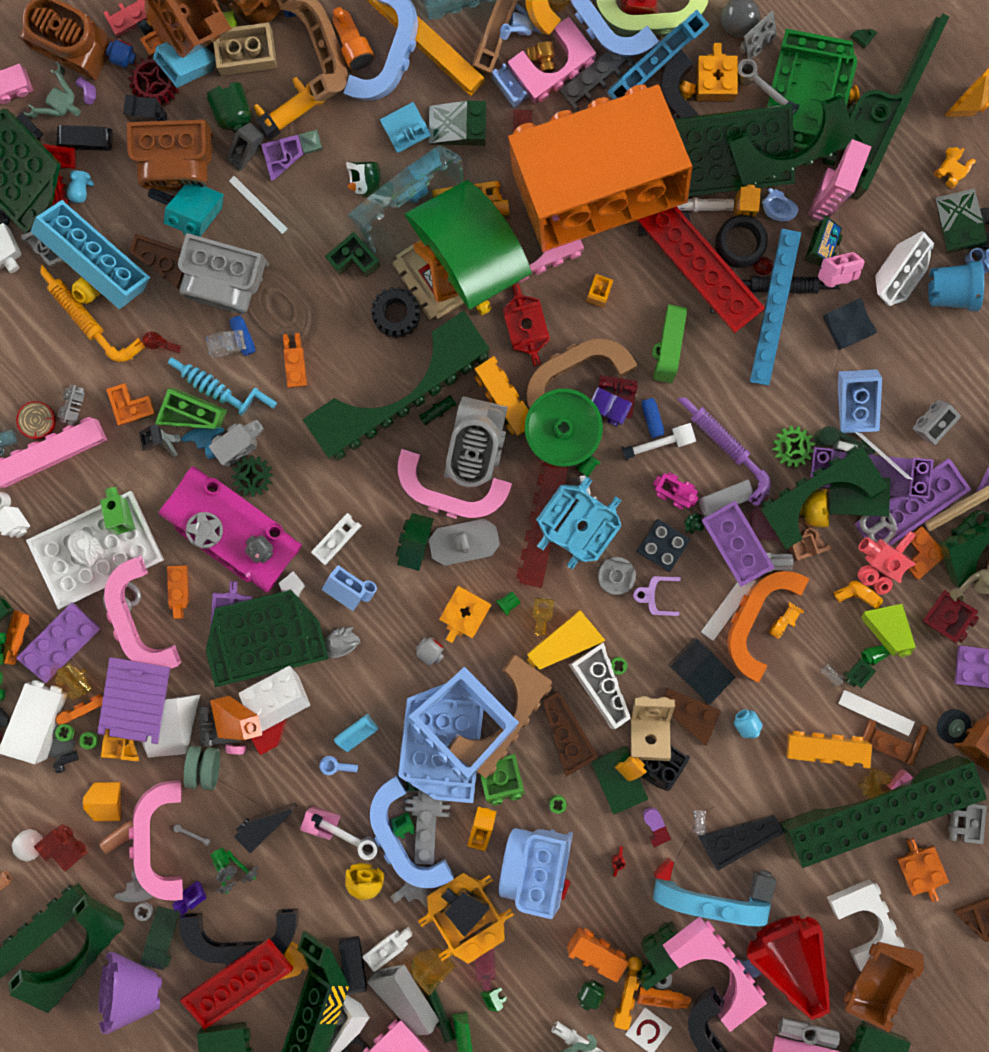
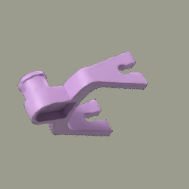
[633,576,681,616]

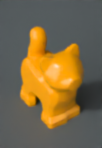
[933,147,975,189]

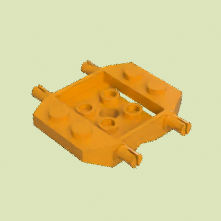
[418,872,515,964]

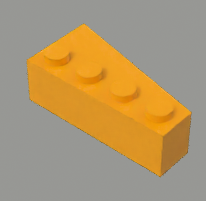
[474,356,529,437]
[786,731,872,768]

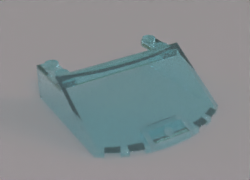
[347,145,464,254]

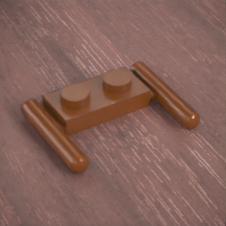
[862,705,928,765]

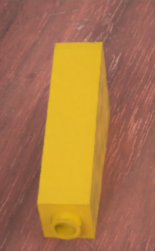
[527,610,605,670]

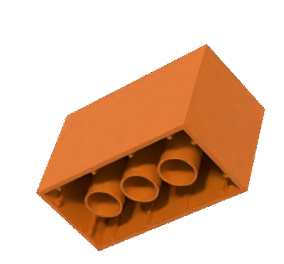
[508,84,692,252]

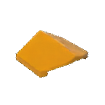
[83,782,121,821]

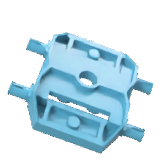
[536,476,622,569]

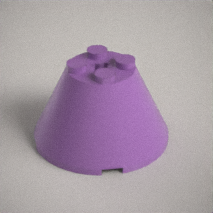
[99,952,162,1034]

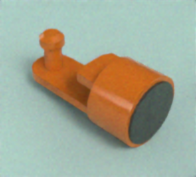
[332,7,375,70]

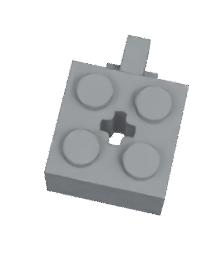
[208,420,265,468]

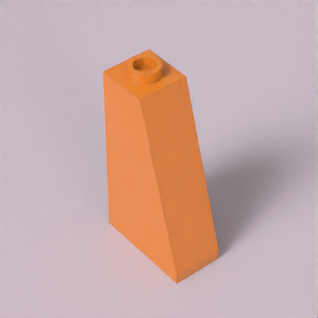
[210,696,262,740]

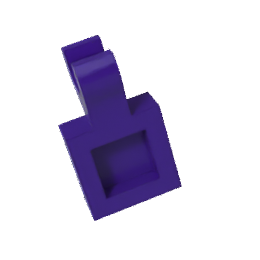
[172,881,207,915]

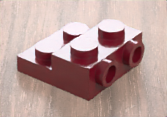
[922,590,979,645]

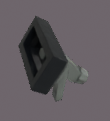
[139,425,180,458]

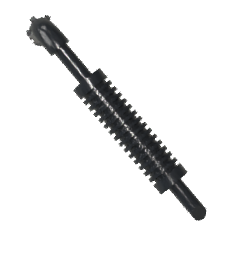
[709,275,840,314]

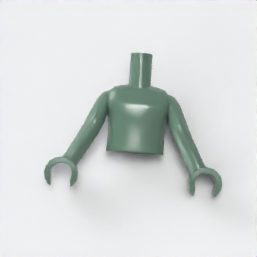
[24,62,81,119]

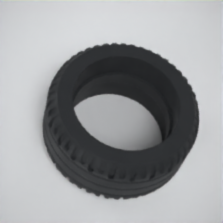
[715,215,768,268]

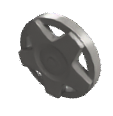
[186,512,223,549]

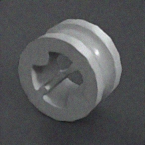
[134,902,154,921]

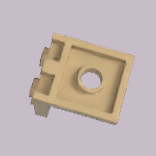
[631,696,675,761]

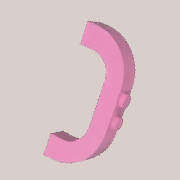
[398,449,512,519]
[104,555,182,669]
[129,780,183,900]

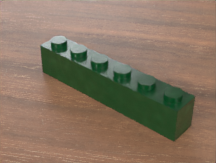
[0,883,90,979]

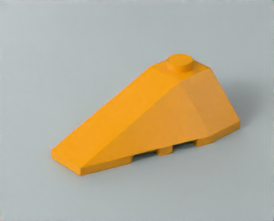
[945,68,989,117]

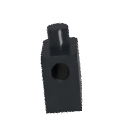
[441,887,490,937]

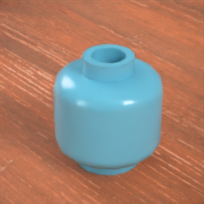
[734,709,763,739]

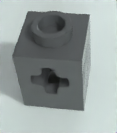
[749,870,777,902]

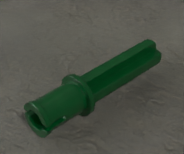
[424,984,455,1043]

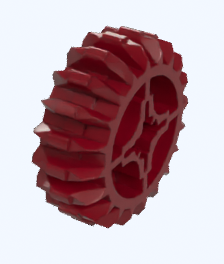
[128,55,179,107]

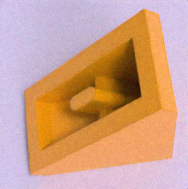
[586,274,613,308]

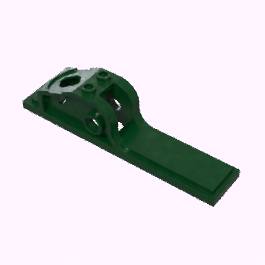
[840,13,950,200]

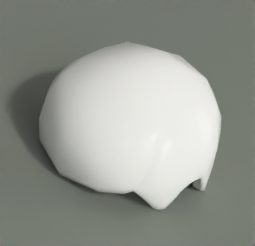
[12,829,44,862]

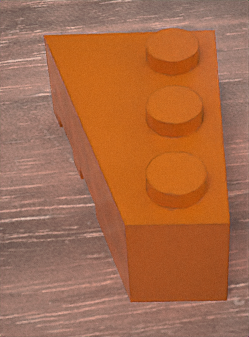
[567,927,629,983]

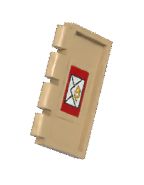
[392,239,464,321]

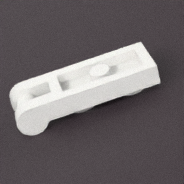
[311,513,362,565]

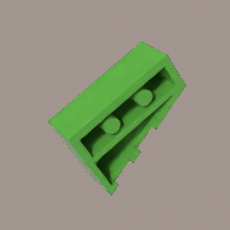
[155,388,227,429]

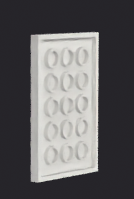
[26,491,164,610]

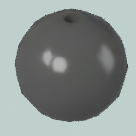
[721,0,760,38]

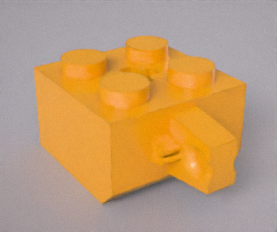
[696,43,738,101]
[439,585,492,643]

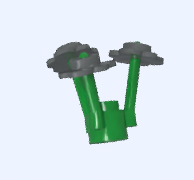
[211,847,259,894]

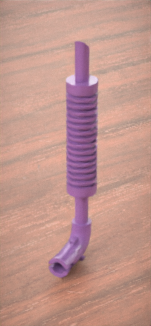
[677,398,771,506]

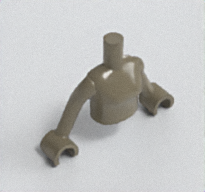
[950,565,989,602]

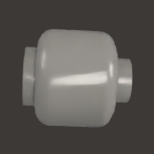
[415,637,444,666]

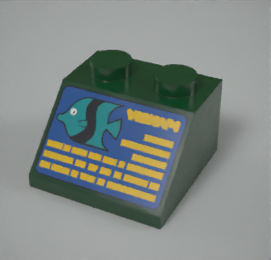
[804,216,843,266]

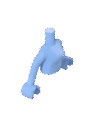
[500,4,542,40]

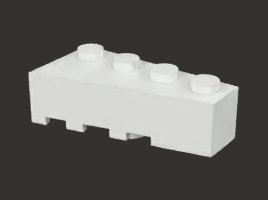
[568,643,631,729]

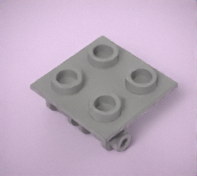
[739,11,777,59]
[58,385,85,426]

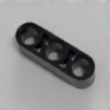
[56,125,113,151]
[339,936,367,995]

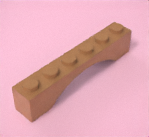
[471,0,518,75]

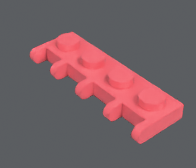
[103,0,148,37]

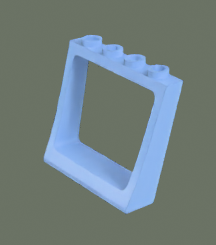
[408,667,519,781]

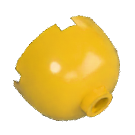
[800,489,829,527]
[345,863,384,901]

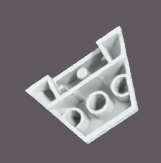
[142,694,201,758]

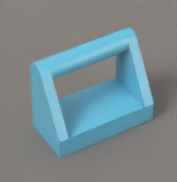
[334,713,379,752]

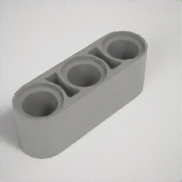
[697,479,754,517]

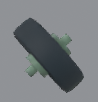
[937,709,971,744]

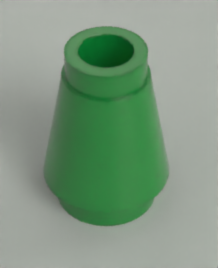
[861,645,891,666]

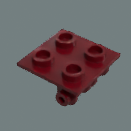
[598,375,638,419]

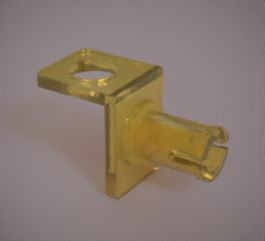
[532,598,554,635]

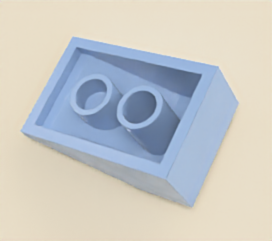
[838,369,882,433]

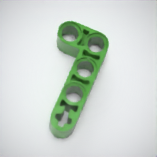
[653,304,687,384]

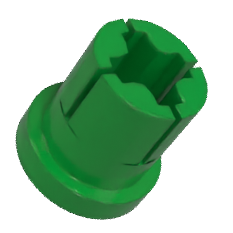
[576,456,601,477]
[495,591,521,616]

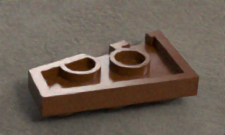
[663,688,721,746]

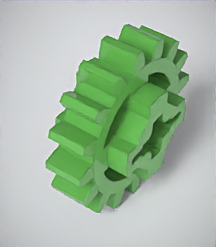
[772,426,815,468]

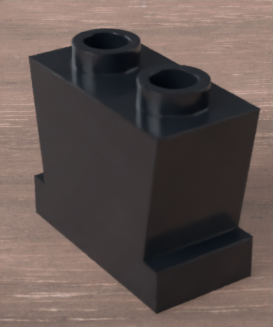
[123,95,167,122]

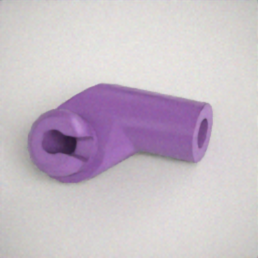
[75,77,96,105]

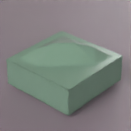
[299,130,323,155]

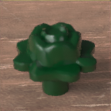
[684,512,704,534]

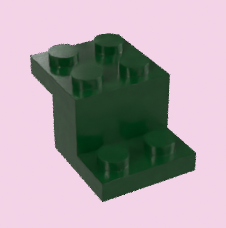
[638,921,679,991]

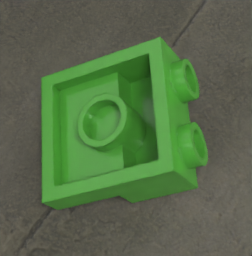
[480,754,525,806]

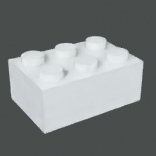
[239,666,311,731]

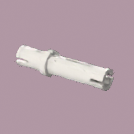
[677,197,734,213]
[551,1021,604,1052]

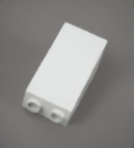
[0,680,68,764]

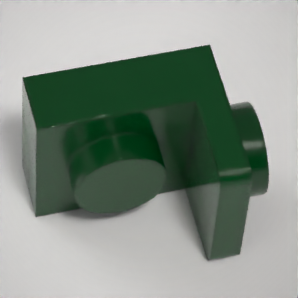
[843,658,876,689]

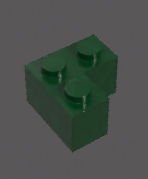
[325,232,381,278]
[396,513,434,571]

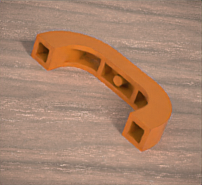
[727,571,810,683]

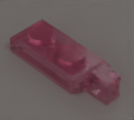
[475,948,496,991]

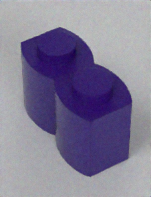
[592,387,632,427]

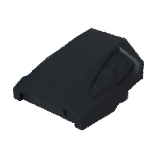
[641,740,690,791]

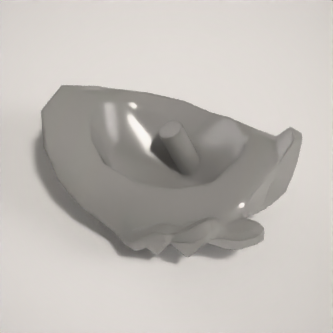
[324,627,361,658]

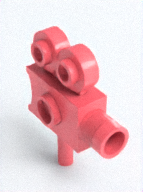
[858,531,916,595]

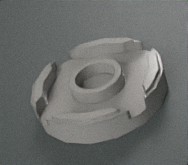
[598,557,636,595]

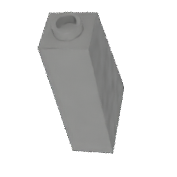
[367,964,439,1036]

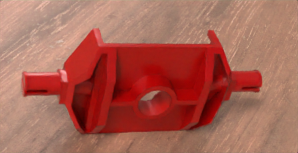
[502,284,550,367]

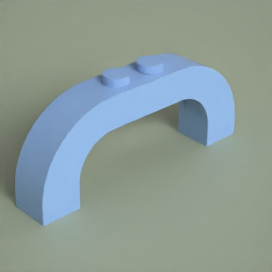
[344,0,418,101]
[570,0,659,57]
[370,775,454,888]

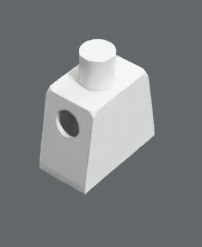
[0,223,22,273]

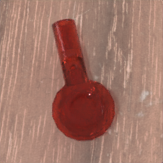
[753,257,774,275]
[142,331,181,353]

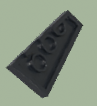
[698,814,784,871]

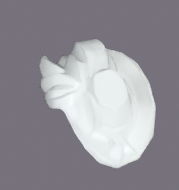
[67,531,103,568]

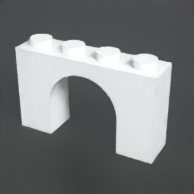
[827,879,905,972]

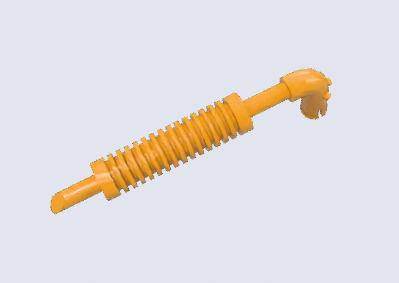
[41,265,146,362]

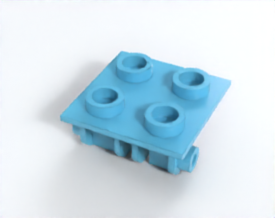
[380,102,431,153]

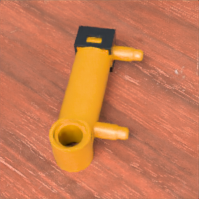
[253,77,326,140]

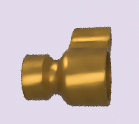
[526,41,555,73]

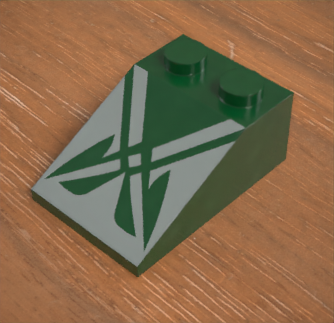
[429,101,486,146]
[935,188,987,254]

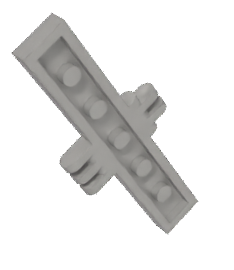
[404,790,450,865]

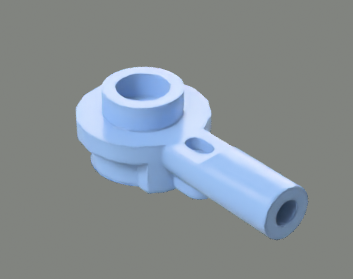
[319,756,358,775]

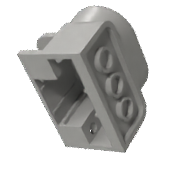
[178,233,269,314]
[444,396,508,487]

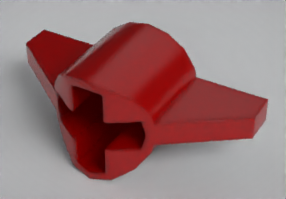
[611,846,626,877]

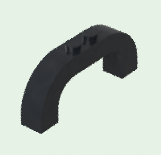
[660,50,699,120]
[179,908,299,966]
[688,986,728,1052]

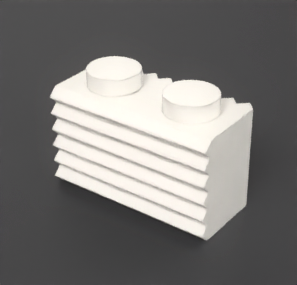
[0,506,30,538]

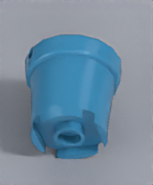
[928,261,984,312]

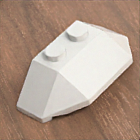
[875,231,934,306]

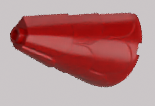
[747,915,830,1020]

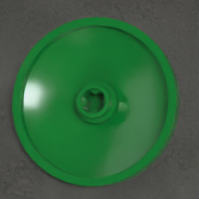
[525,389,603,467]

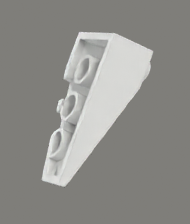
[328,995,370,1052]

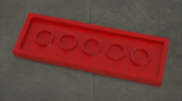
[180,938,294,1030]

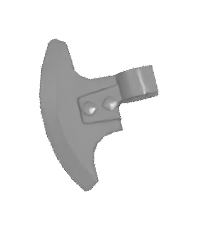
[114,869,154,902]
[390,881,428,907]

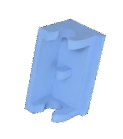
[491,63,529,108]

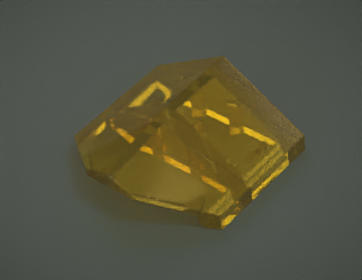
[411,947,456,995]

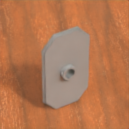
[429,519,500,566]

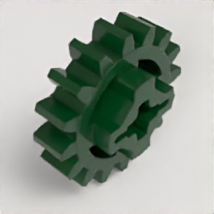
[231,455,274,497]

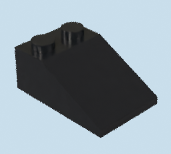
[668,638,736,705]
[234,803,298,854]

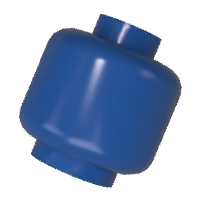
[106,39,136,68]

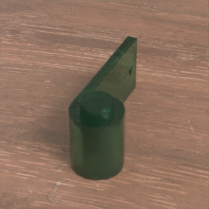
[814,426,875,455]
[140,906,180,970]

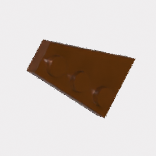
[129,234,184,289]

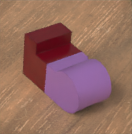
[643,807,672,847]

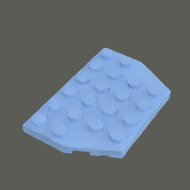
[398,683,486,803]

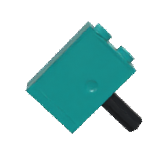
[148,182,224,237]

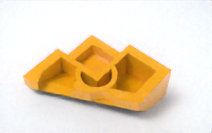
[101,729,139,761]

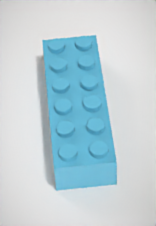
[31,200,150,309]

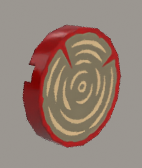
[16,401,56,440]

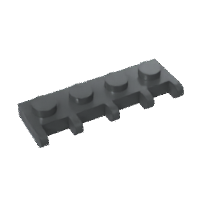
[559,51,635,112]

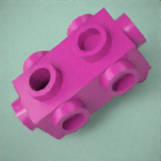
[653,472,699,510]

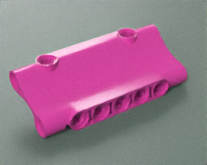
[158,466,302,593]

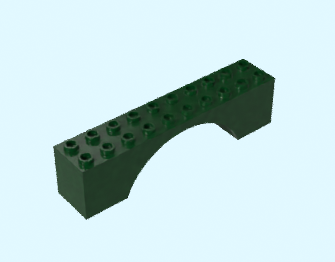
[302,310,490,461]
[779,755,987,868]

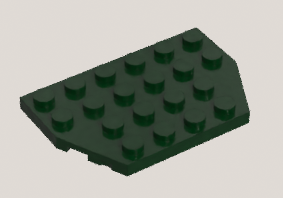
[0,108,61,234]
[205,589,329,687]

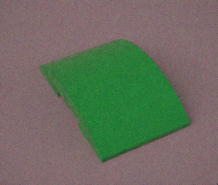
[404,180,532,310]

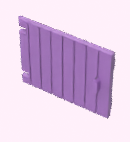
[98,657,170,744]

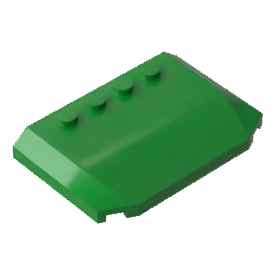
[767,29,858,150]

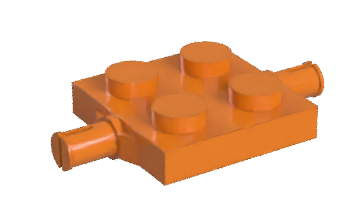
[897,838,949,902]

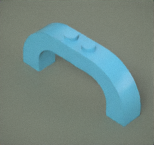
[652,879,771,926]

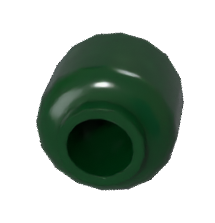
[577,979,606,1011]

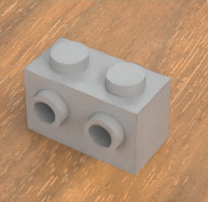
[912,400,961,445]

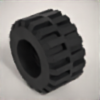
[371,287,420,338]

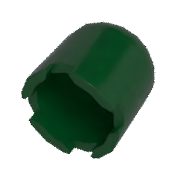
[207,82,252,133]

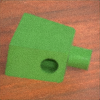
[100,487,136,535]

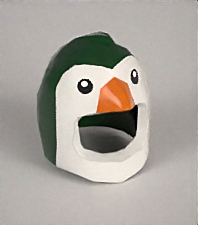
[346,162,381,197]

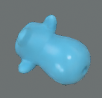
[67,171,94,203]

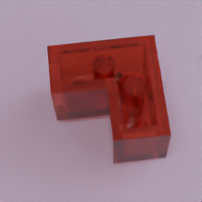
[34,824,88,872]

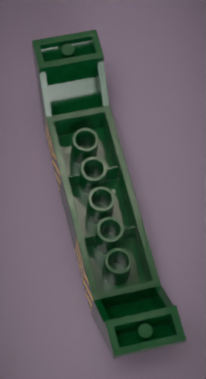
[281,931,349,1052]

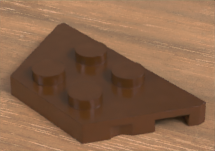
[953,897,989,942]

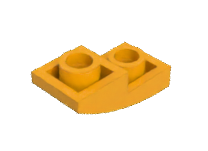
[615,757,647,781]

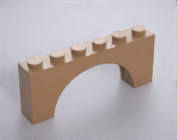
[447,654,552,778]

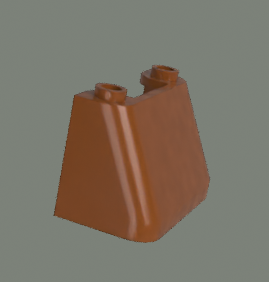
[843,942,924,1032]

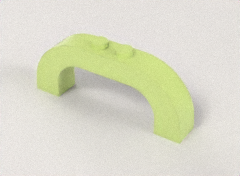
[594,0,709,38]

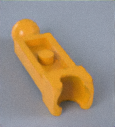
[613,957,642,1030]

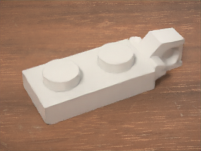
[362,927,413,972]

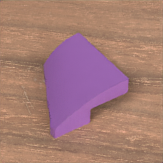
[261,135,303,181]

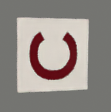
[625,1008,672,1052]

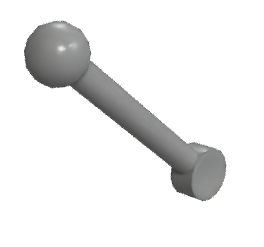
[173,824,211,846]

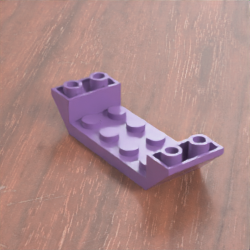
[811,447,934,499]

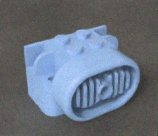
[499,828,573,919]

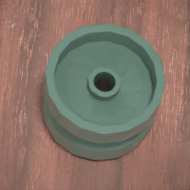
[184,745,220,791]

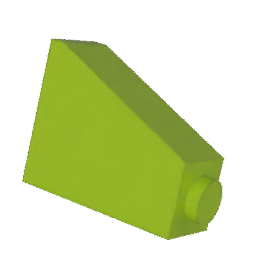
[861,604,916,658]

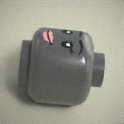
[245,535,274,564]

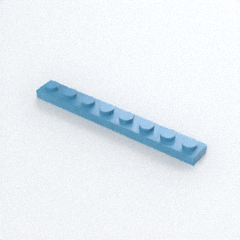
[749,229,801,385]

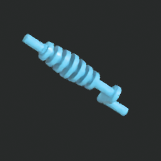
[168,357,277,416]

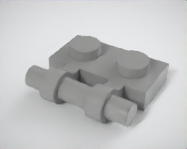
[947,803,987,844]

